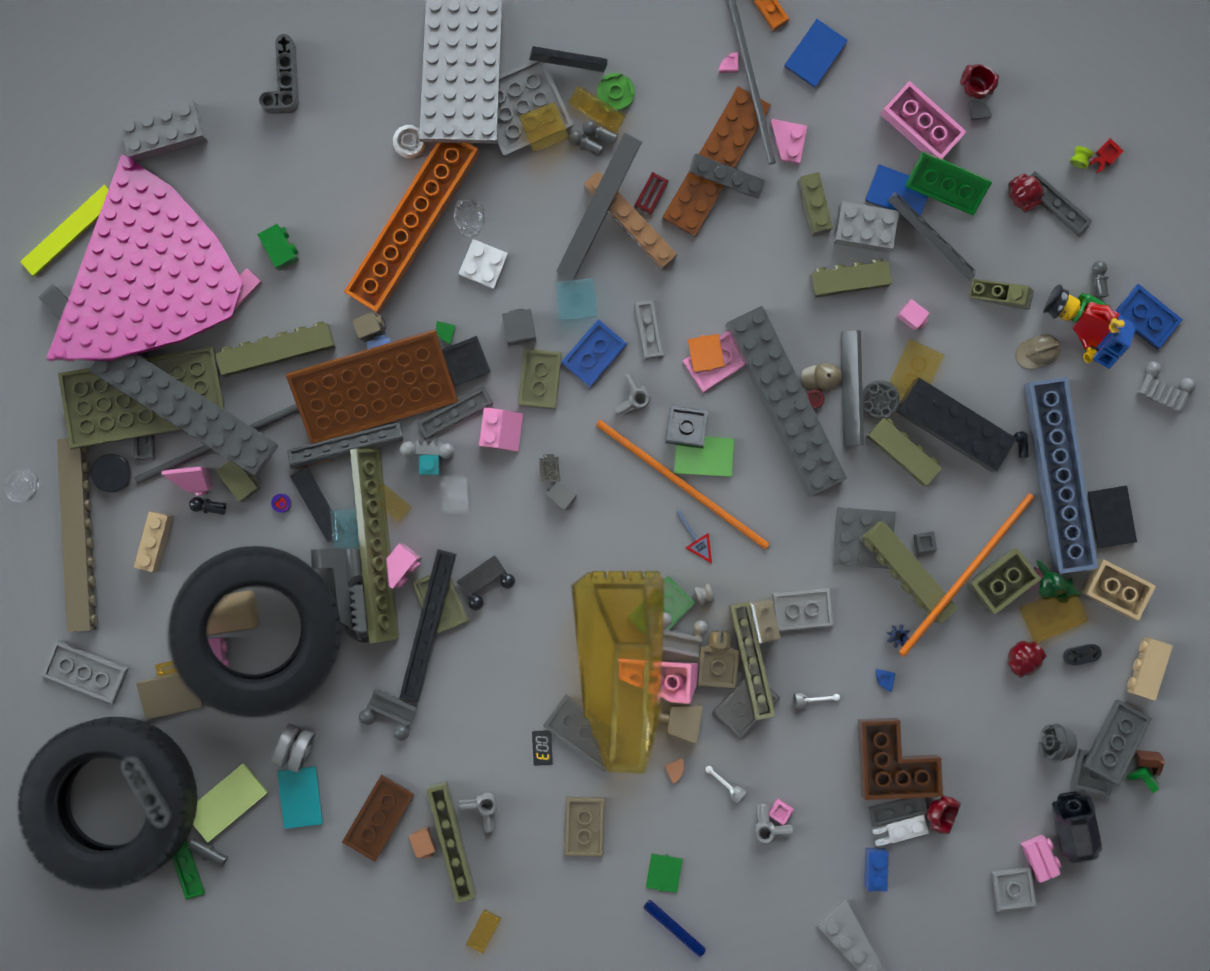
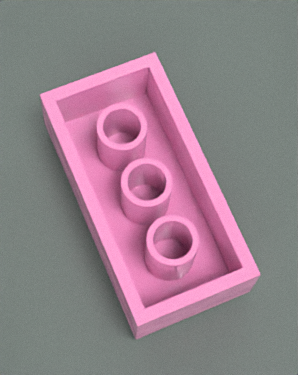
[880,81,967,159]

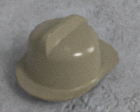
[1015,334,1061,369]

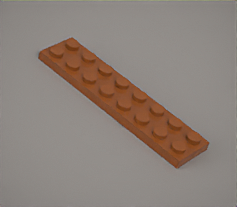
[662,86,771,237]

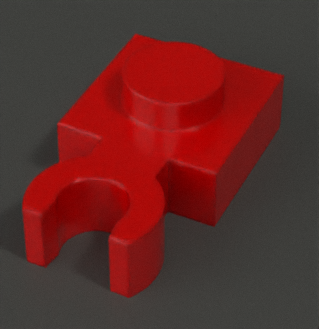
[1089,138,1124,173]

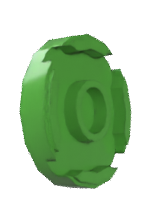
[597,73,635,112]

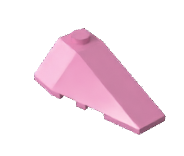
[618,659,698,704]

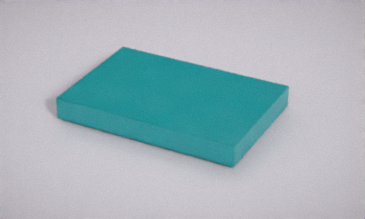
[277,766,323,829]

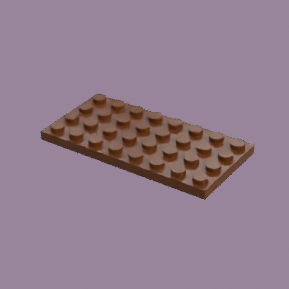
[286,329,458,444]

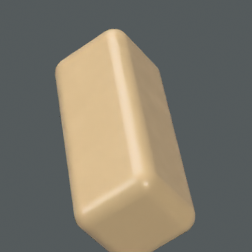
[207,590,259,636]

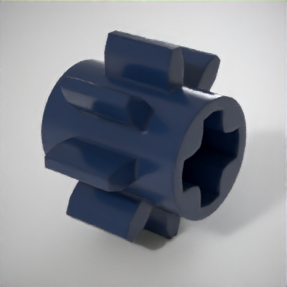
[886,624,910,648]

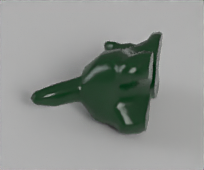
[1036,559,1081,603]

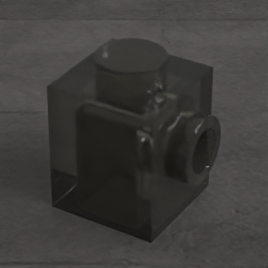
[539,454,561,482]

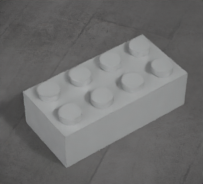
[118,99,208,162]

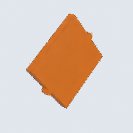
[688,334,725,372]

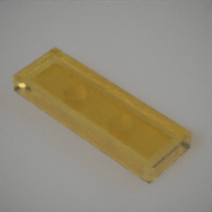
[568,85,627,133]

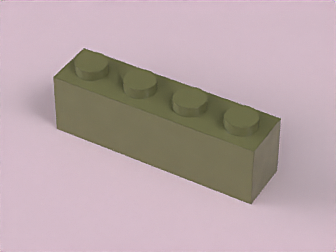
[810,259,892,298]
[866,418,942,486]

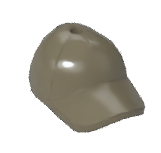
[801,363,842,391]

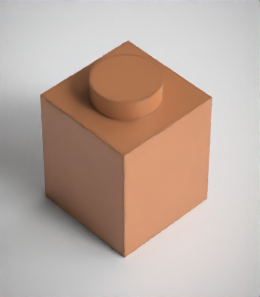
[409,827,437,859]

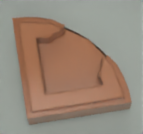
[665,757,684,783]

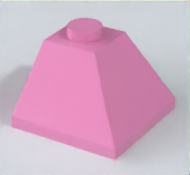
[162,466,212,496]

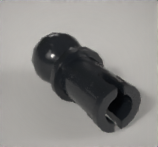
[189,497,227,515]

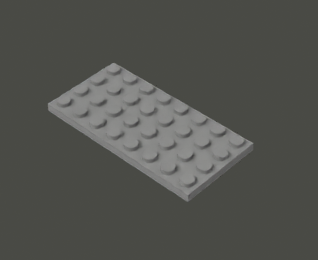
[419,0,502,144]

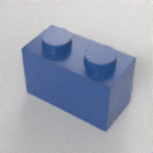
[864,848,889,892]

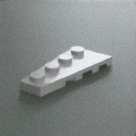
[818,899,885,971]

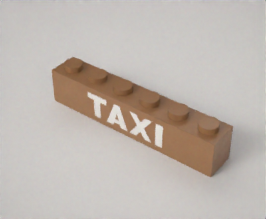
[584,171,677,270]

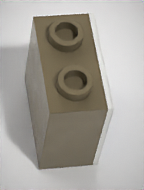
[750,599,781,643]

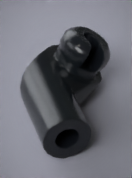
[1014,431,1029,458]

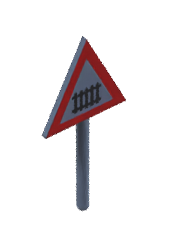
[676,509,712,564]

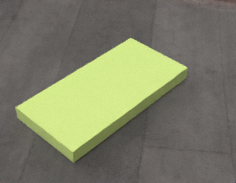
[193,763,268,843]

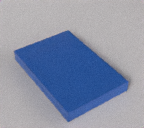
[784,19,848,88]
[865,164,928,216]
[1115,284,1183,350]
[561,319,627,387]

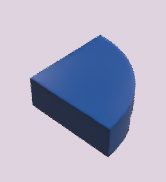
[875,669,896,692]

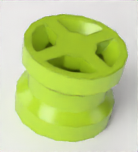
[1070,146,1094,169]

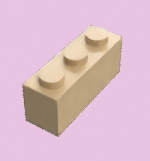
[134,511,174,572]
[1127,637,1173,701]

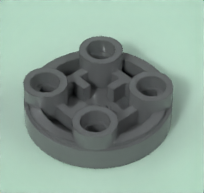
[863,380,900,419]

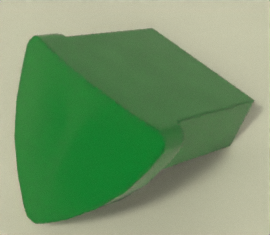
[1126,766,1159,793]

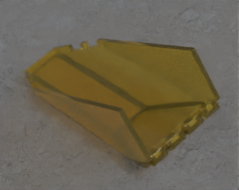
[571,571,665,774]

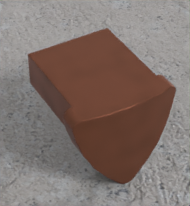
[1134,750,1165,776]

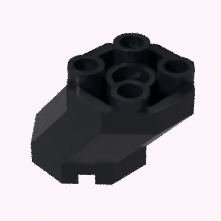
[1052,791,1102,863]

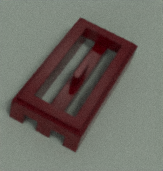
[634,172,669,215]

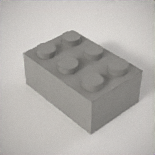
[833,202,899,253]

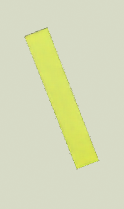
[20,185,109,277]

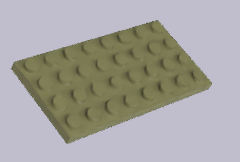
[58,347,225,449]

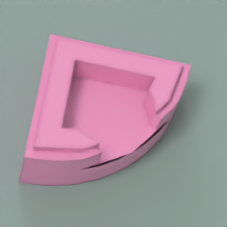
[719,52,738,73]

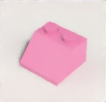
[479,407,523,452]

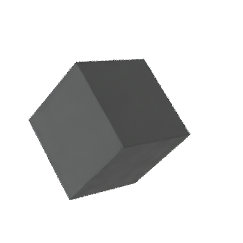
[502,309,537,345]

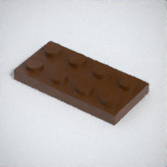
[342,774,415,862]

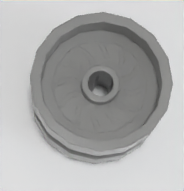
[272,723,315,773]

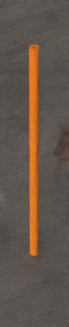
[595,420,770,549]
[899,493,1035,657]

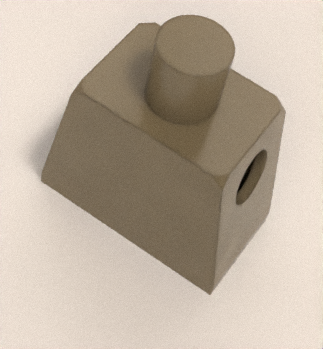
[657,704,703,743]

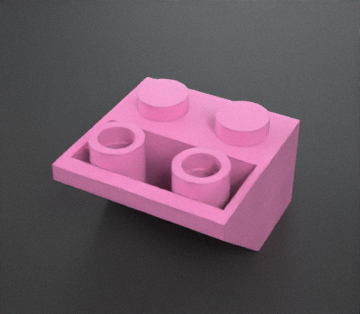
[387,544,421,589]

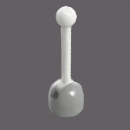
[793,693,840,709]
[705,766,747,803]

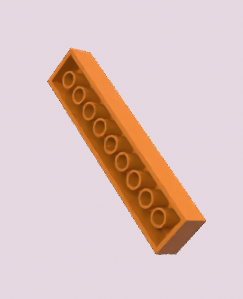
[344,142,480,315]

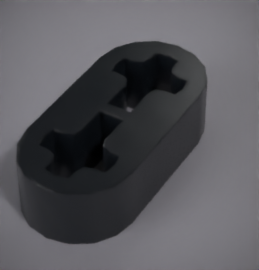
[1063,644,1102,665]

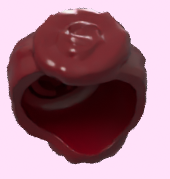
[960,64,999,99]
[1008,173,1044,213]
[1007,641,1047,678]
[927,795,961,835]

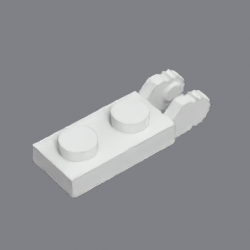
[872,815,929,846]

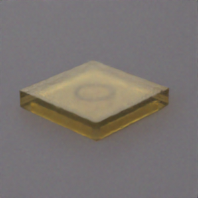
[519,102,569,153]

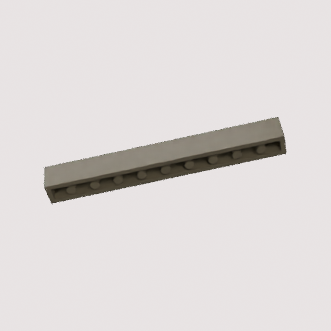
[57,439,98,632]

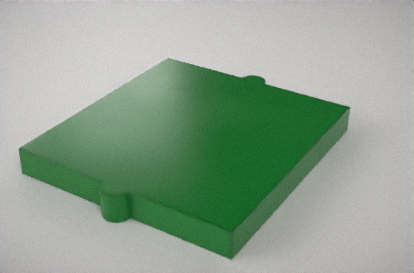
[646,853,683,893]

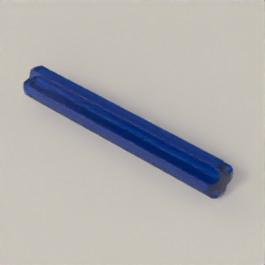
[643,900,706,957]

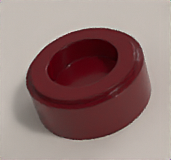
[806,389,825,409]

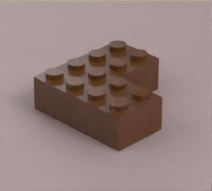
[858,718,943,800]

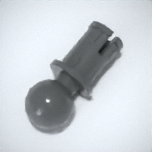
[583,120,618,145]
[568,130,603,157]
[1092,261,1109,298]

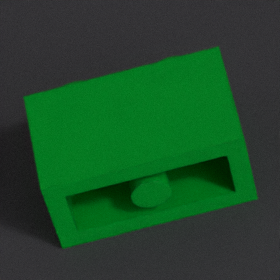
[257,223,299,271]

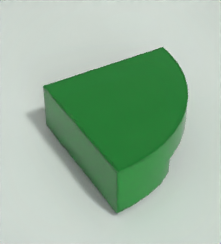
[436,321,456,345]

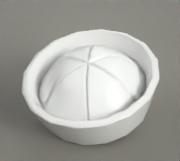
[393,125,426,158]

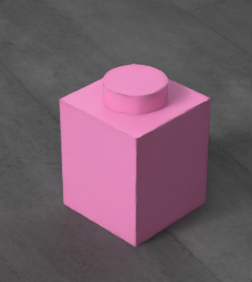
[896,299,929,331]

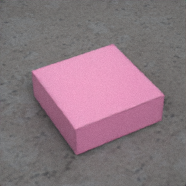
[768,798,794,825]

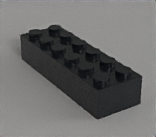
[895,377,1017,472]

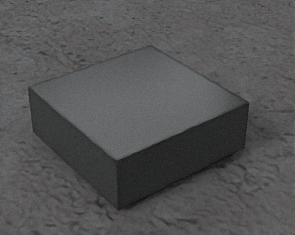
[914,531,937,553]

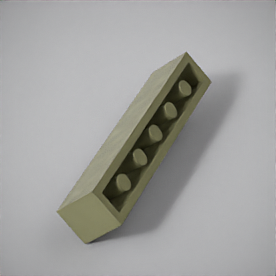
[216,321,336,377]
[862,521,958,624]
[729,601,775,720]
[427,781,477,903]

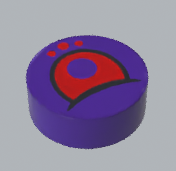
[271,494,292,513]

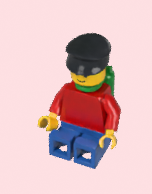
[1043,284,1135,369]

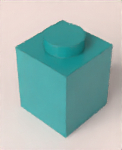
[419,455,441,475]

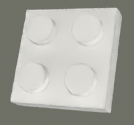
[458,239,509,289]

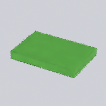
[674,437,734,477]

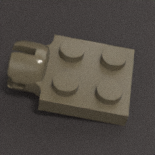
[697,630,739,688]

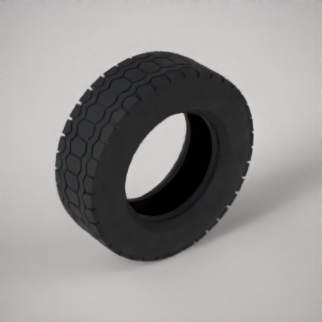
[168,546,341,718]
[18,717,197,890]

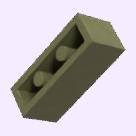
[798,172,833,236]

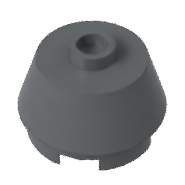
[1039,723,1077,762]

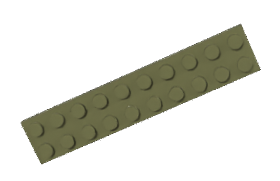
[350,449,399,643]

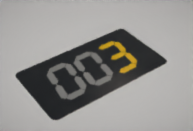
[532,730,553,766]

